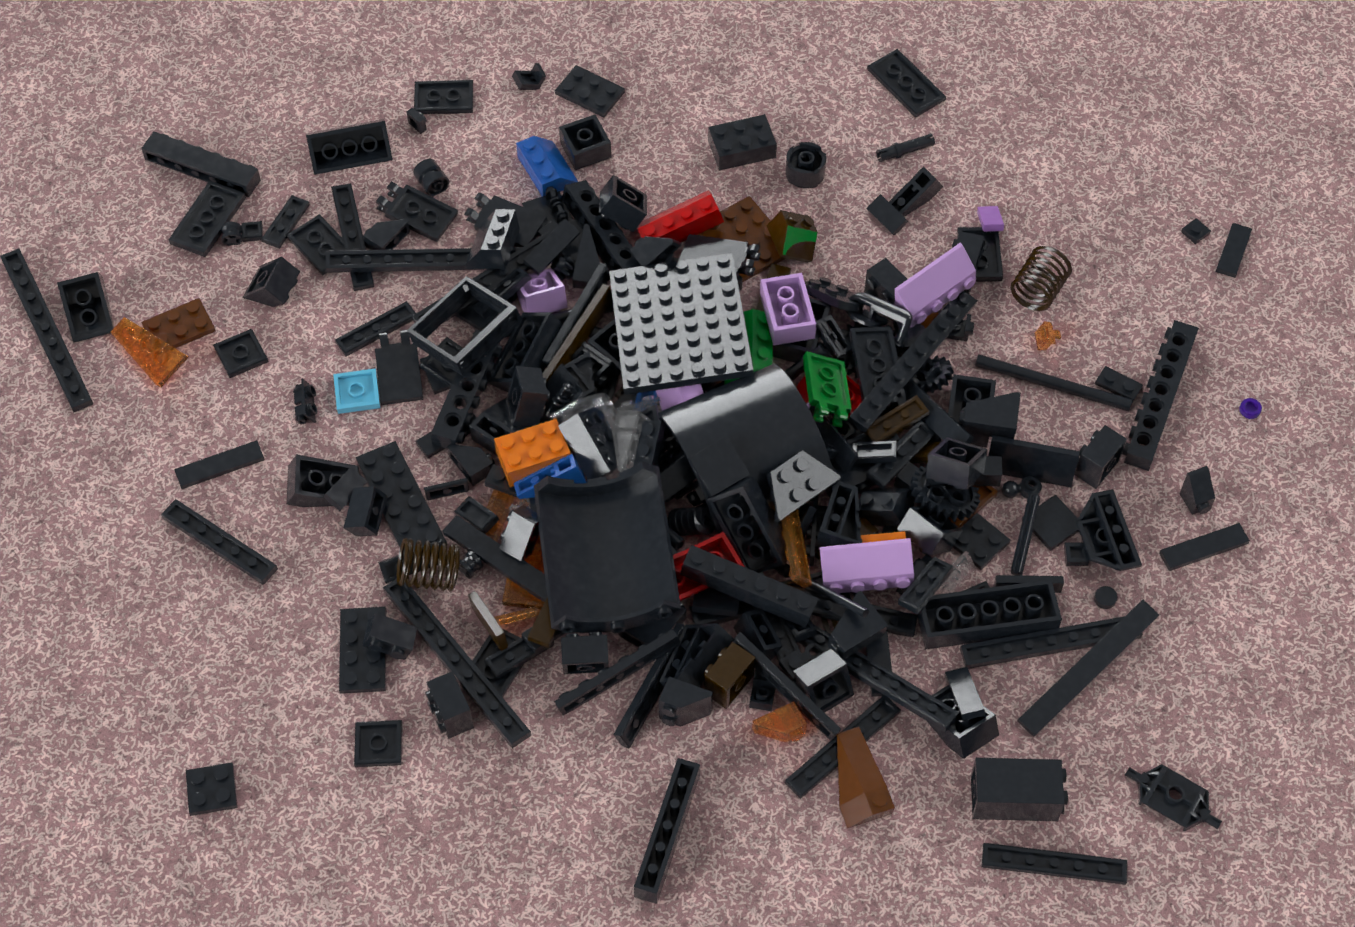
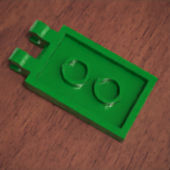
[803,351,852,428]

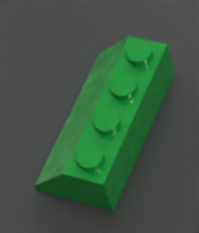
[724,309,773,385]

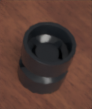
[413,158,450,197]

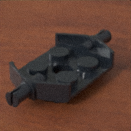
[1125,764,1222,831]

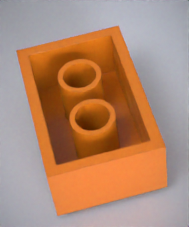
[494,419,571,487]

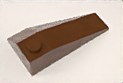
[837,727,895,829]

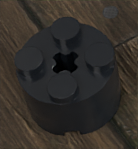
[785,142,827,188]

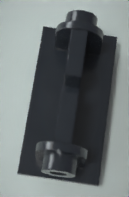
[293,378,318,424]

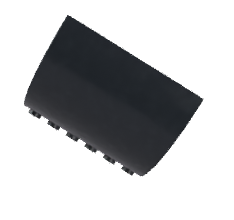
[658,363,836,534]

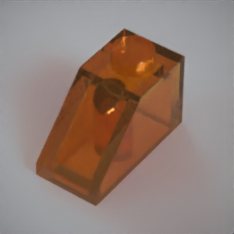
[752,701,807,742]

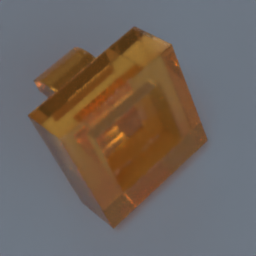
[1035,321,1061,350]

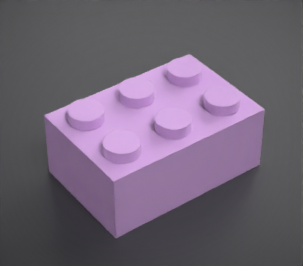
[760,273,816,345]

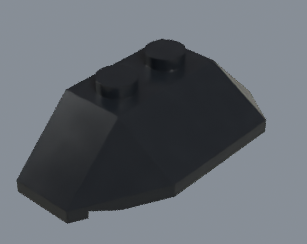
[1076,489,1142,571]

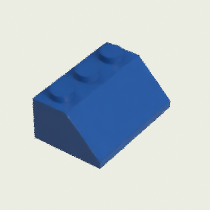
[516,136,578,196]

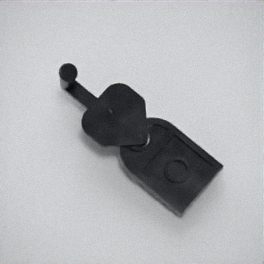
[805,277,912,348]

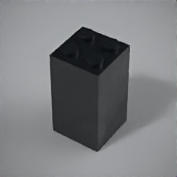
[971,757,1068,822]

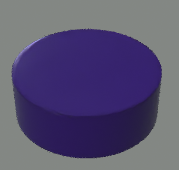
[1239,398,1262,419]

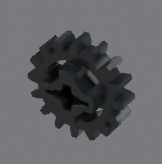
[912,355,954,394]

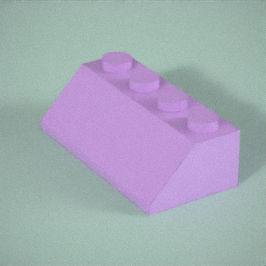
[895,243,976,328]
[820,538,914,594]

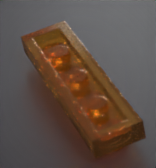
[781,508,812,588]

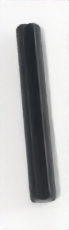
[1011,493,1040,575]

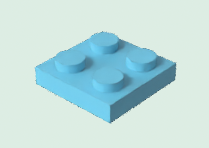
[333,368,380,414]

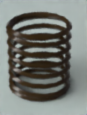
[1010,246,1072,311]
[397,538,460,592]

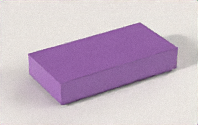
[977,206,1004,232]

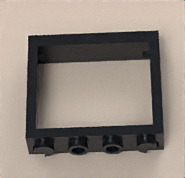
[407,276,522,376]

